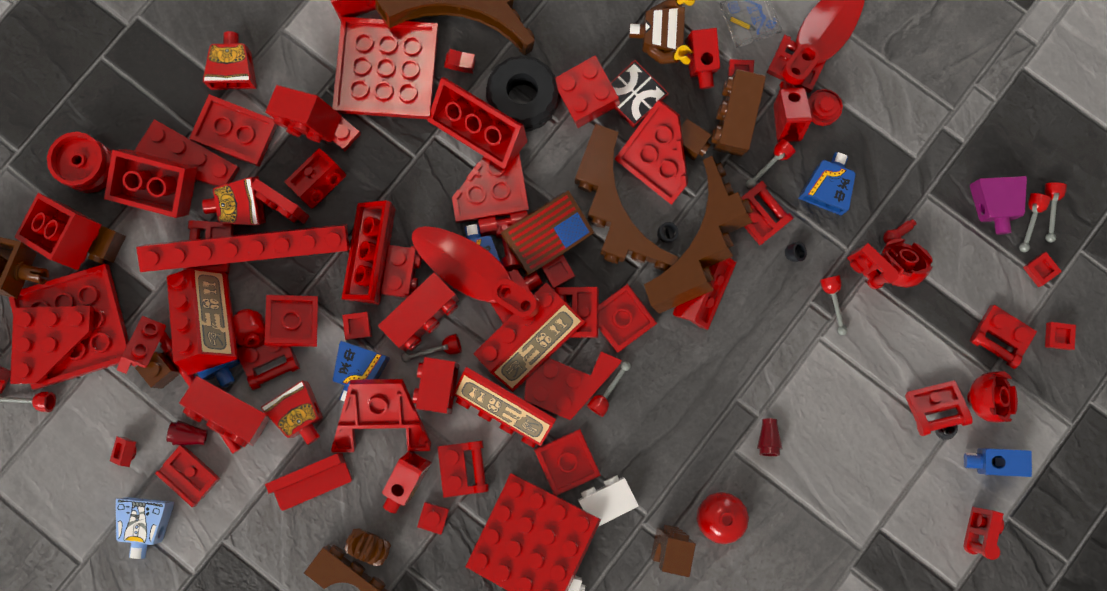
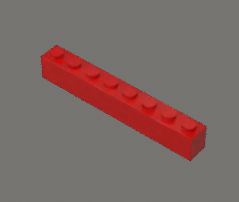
[136,224,350,272]

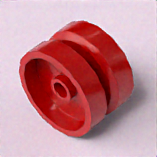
[47,132,112,193]

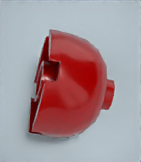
[881,239,933,288]
[967,371,1018,422]
[696,492,749,544]

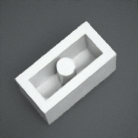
[578,475,638,527]

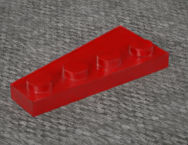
[134,119,240,187]

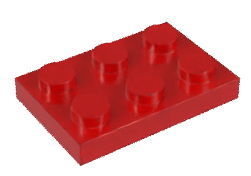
[189,94,278,167]

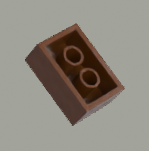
[710,69,766,157]

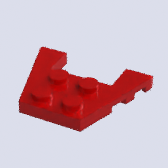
[524,352,622,420]
[331,379,431,452]

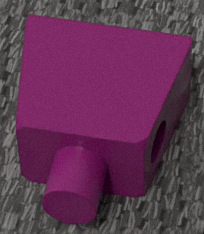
[970,176,1027,235]

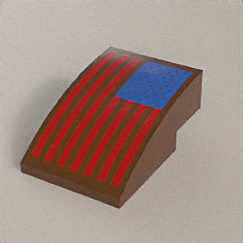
[501,190,594,275]

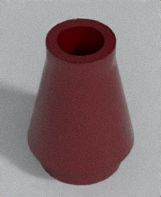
[757,418,783,456]
[166,420,208,445]

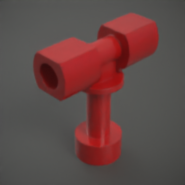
[478,210,528,271]

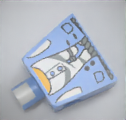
[116,497,174,559]

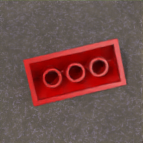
[427,77,528,169]
[341,200,396,305]

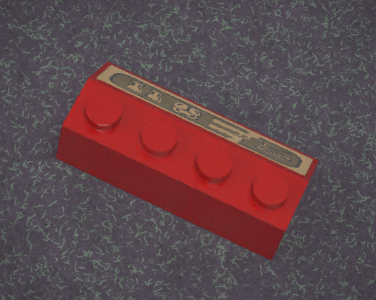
[167,268,238,375]
[473,283,586,392]
[452,367,556,448]

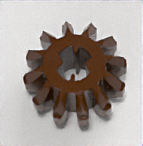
[344,528,391,566]

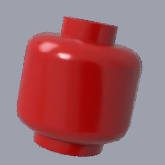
[233,309,265,347]

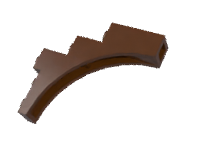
[375,0,535,56]
[575,124,679,271]
[644,156,753,314]

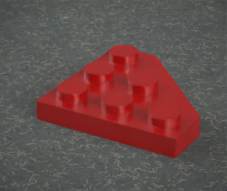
[614,99,688,205]
[452,153,529,223]
[10,306,94,384]

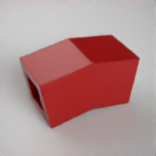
[444,49,476,74]

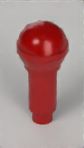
[883,219,917,244]

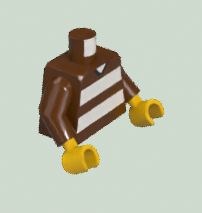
[629,0,695,65]

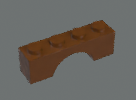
[651,524,696,577]
[304,545,388,591]

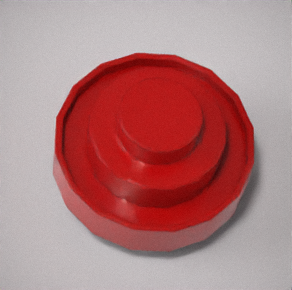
[808,89,843,126]

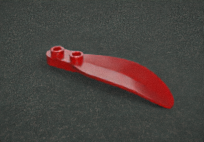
[782,0,865,85]
[412,226,540,319]

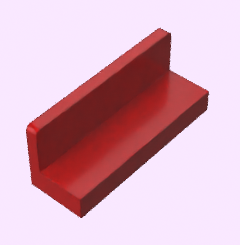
[673,258,737,330]
[265,453,352,511]

